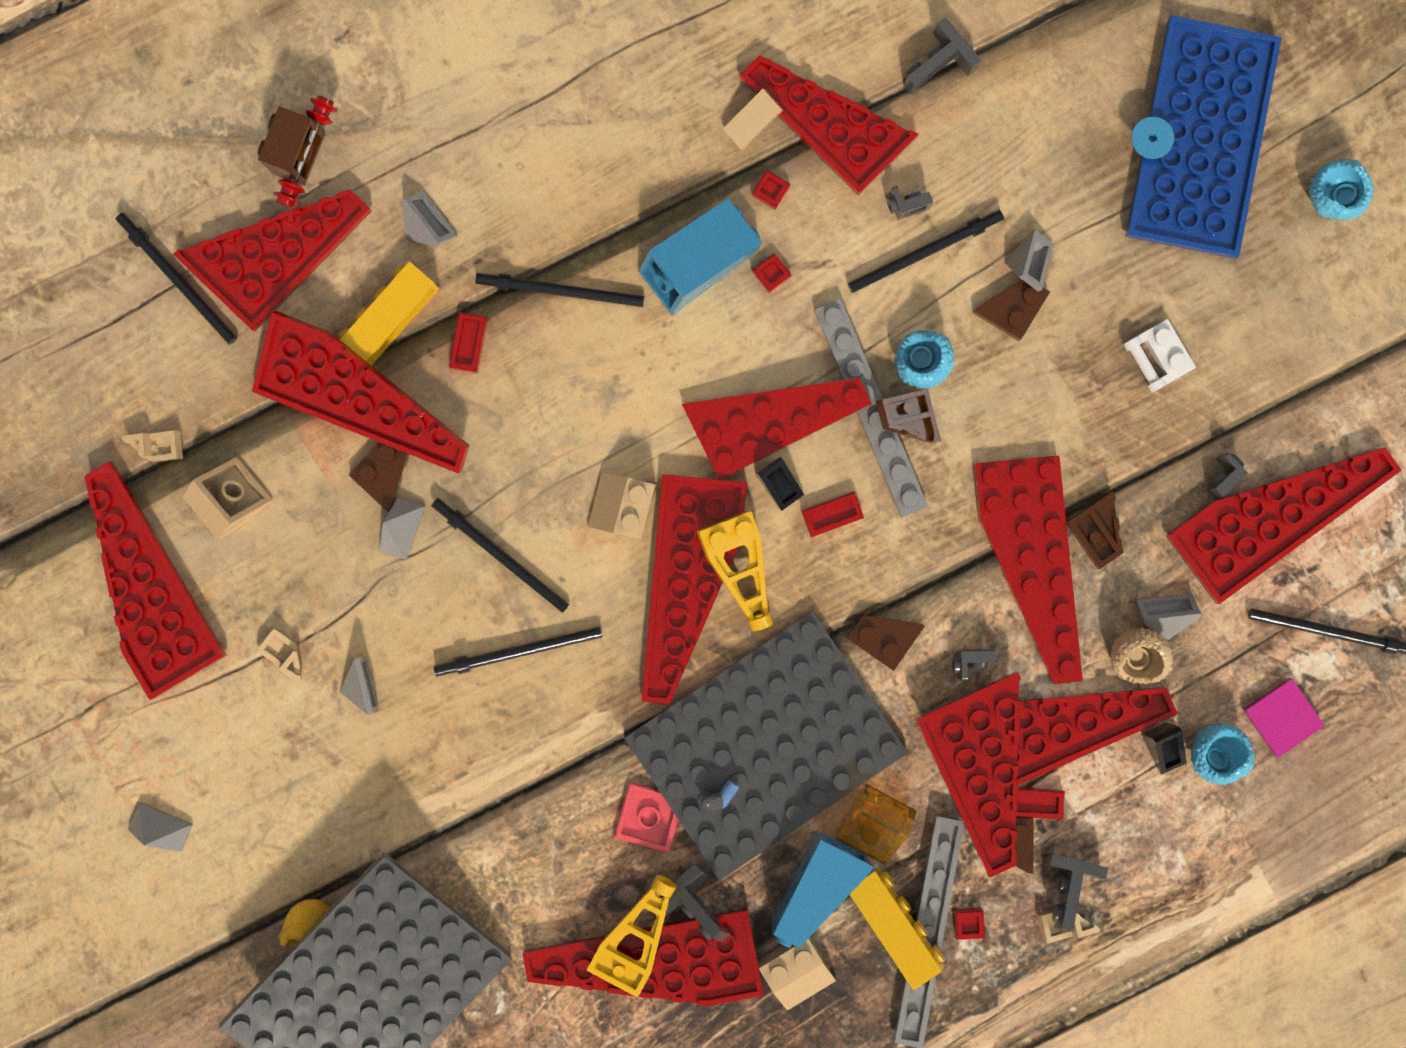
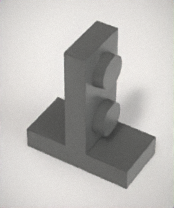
[904,17,982,94]
[1043,854,1108,932]
[660,863,730,942]

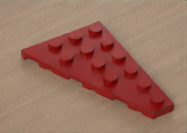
[173,189,372,332]
[915,672,1021,878]

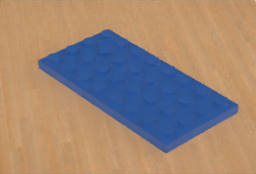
[1125,15,1282,259]

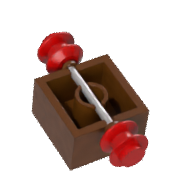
[258,95,338,208]

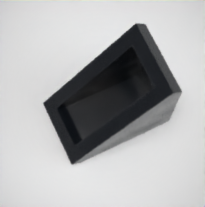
[756,457,804,511]
[1141,723,1187,775]

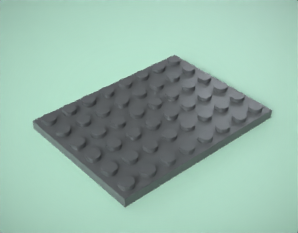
[624,611,908,881]
[219,852,512,1048]

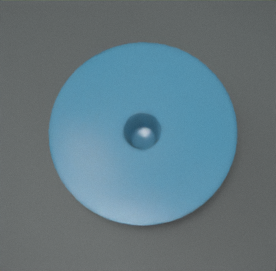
[1131,117,1174,159]

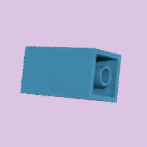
[638,198,762,316]
[771,830,873,948]

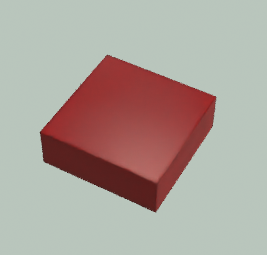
[752,170,791,210]
[752,253,791,294]
[953,908,985,940]

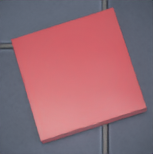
[614,782,678,853]

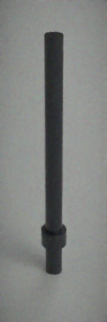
[847,209,1004,293]
[115,212,237,345]
[475,273,644,307]
[431,498,570,613]
[1248,608,1406,654]
[434,627,602,677]

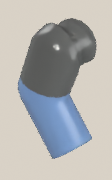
[697,779,740,811]

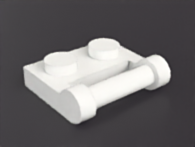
[1123,319,1196,393]

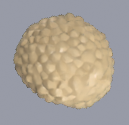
[1111,627,1173,684]

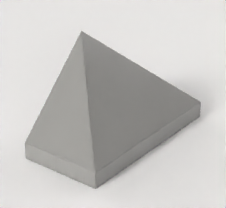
[402,191,457,246]
[1004,229,1054,291]
[379,497,425,560]
[1136,593,1201,640]
[340,656,379,714]
[128,802,193,851]

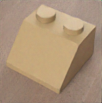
[182,457,272,540]
[588,472,657,541]
[758,937,836,1011]

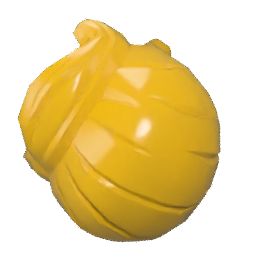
[278,899,331,947]

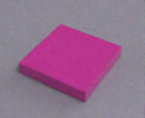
[1243,678,1325,758]

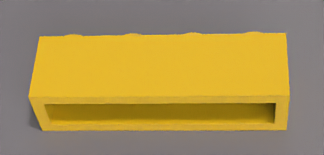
[337,261,440,366]
[850,867,945,990]

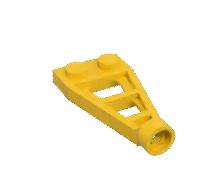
[697,510,773,631]
[587,875,677,998]

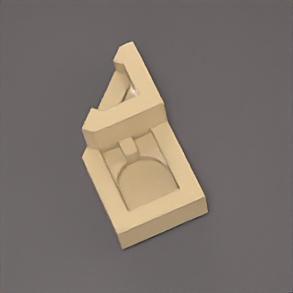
[122,430,183,462]
[256,626,302,684]
[1036,910,1100,944]

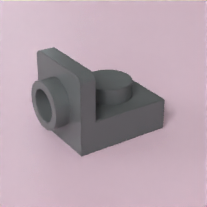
[886,186,933,220]
[1207,453,1248,498]
[952,649,996,680]

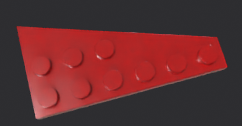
[740,55,919,196]
[682,378,872,480]

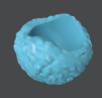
[1309,159,1374,220]
[894,329,955,389]
[1191,723,1255,785]

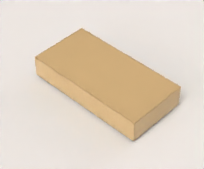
[723,89,783,150]

